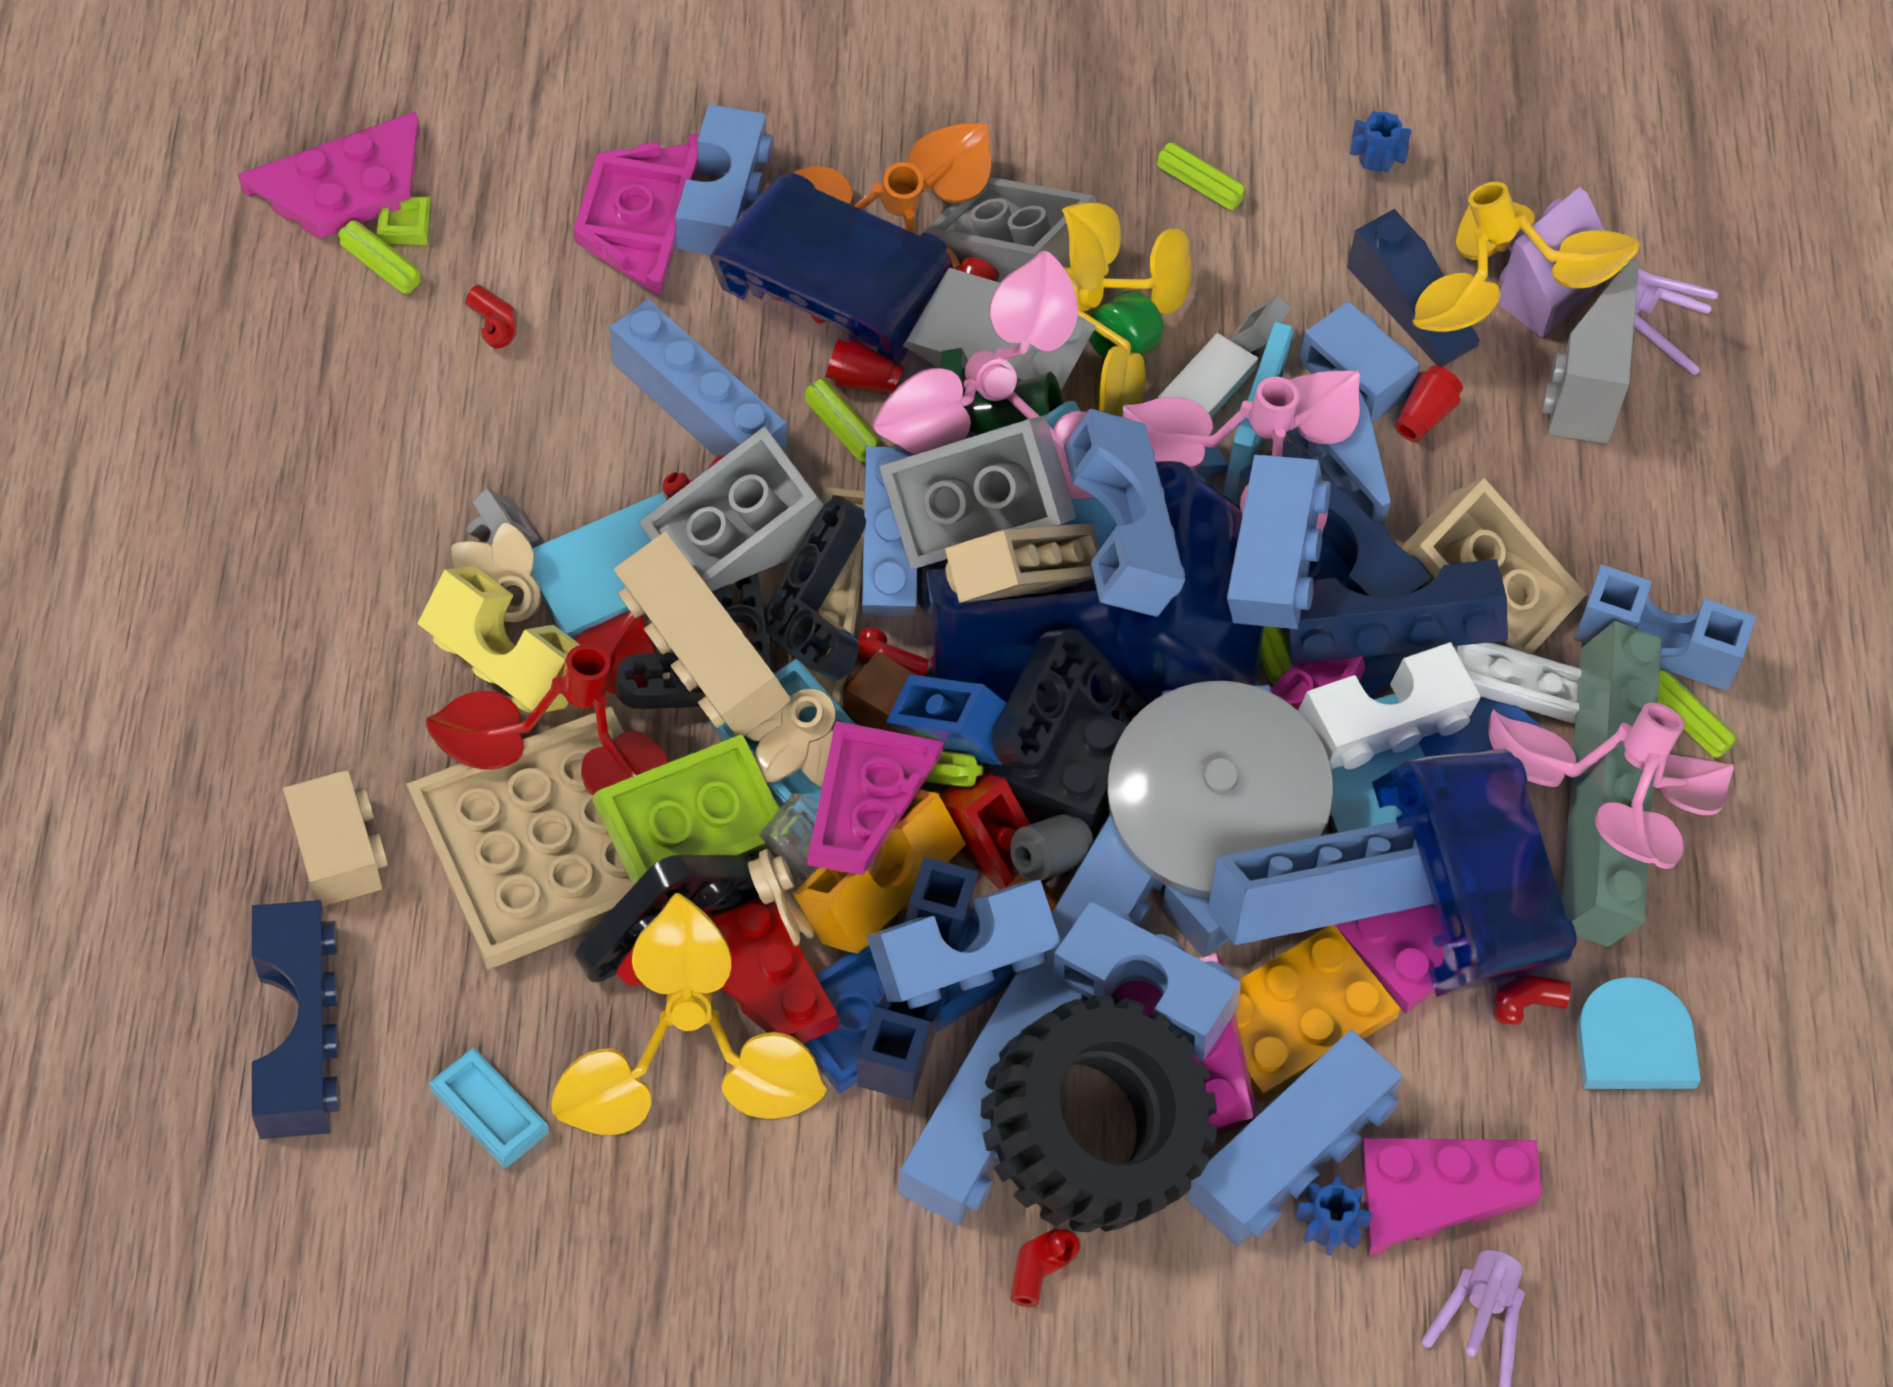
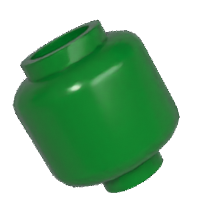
[1090,291,1164,359]

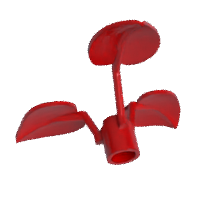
[426,612,669,796]

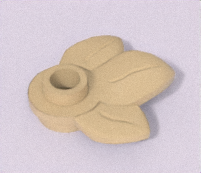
[451,522,541,622]
[745,688,837,789]
[748,849,815,946]

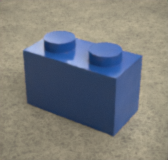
[886,674,1007,766]

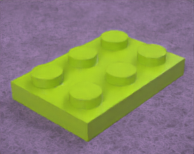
[591,734,790,886]

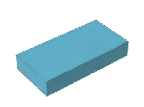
[428,1047,549,1170]

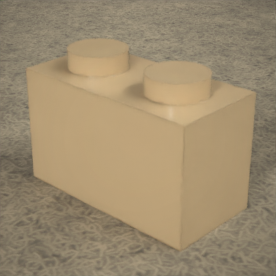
[283,770,388,906]

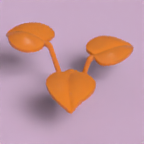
[765,123,991,319]

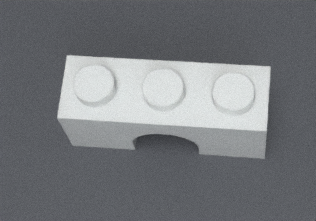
[1298,642,1481,770]

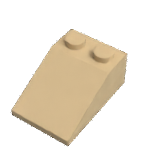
[1401,478,1587,654]

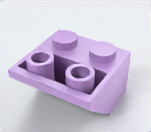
[1497,187,1607,338]

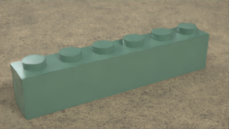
[1560,621,1661,947]

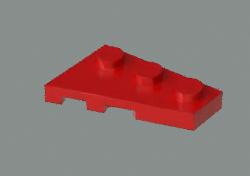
[710,898,840,1043]

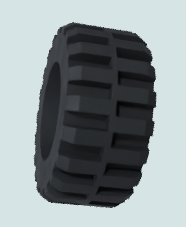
[980,995,1217,1233]

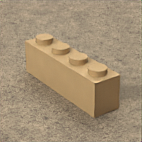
[944,523,1100,603]
[613,531,792,736]

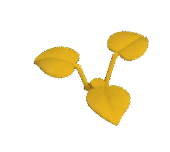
[1412,182,1641,332]
[1062,202,1192,417]
[551,893,827,1135]

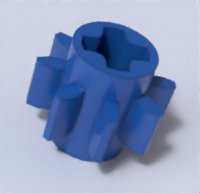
[1349,111,1411,173]
[1295,1176,1372,1255]

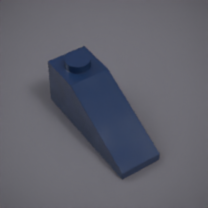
[1347,209,1480,367]

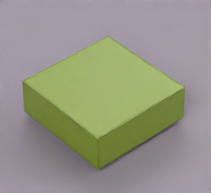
[377,197,432,245]

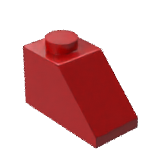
[939,773,1030,890]

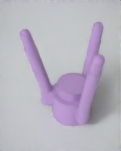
[1634,268,1718,375]
[1421,1250,1525,1387]

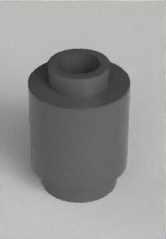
[1010,814,1093,881]

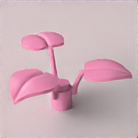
[873,250,1094,499]
[1122,371,1360,532]
[1488,703,1734,869]

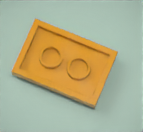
[1235,925,1401,1102]

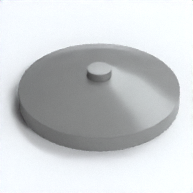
[1108,681,1333,898]

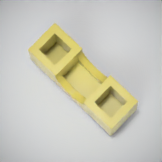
[417,566,580,713]

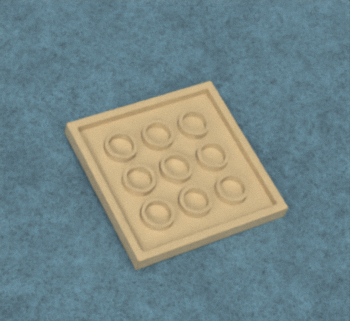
[406,706,633,970]

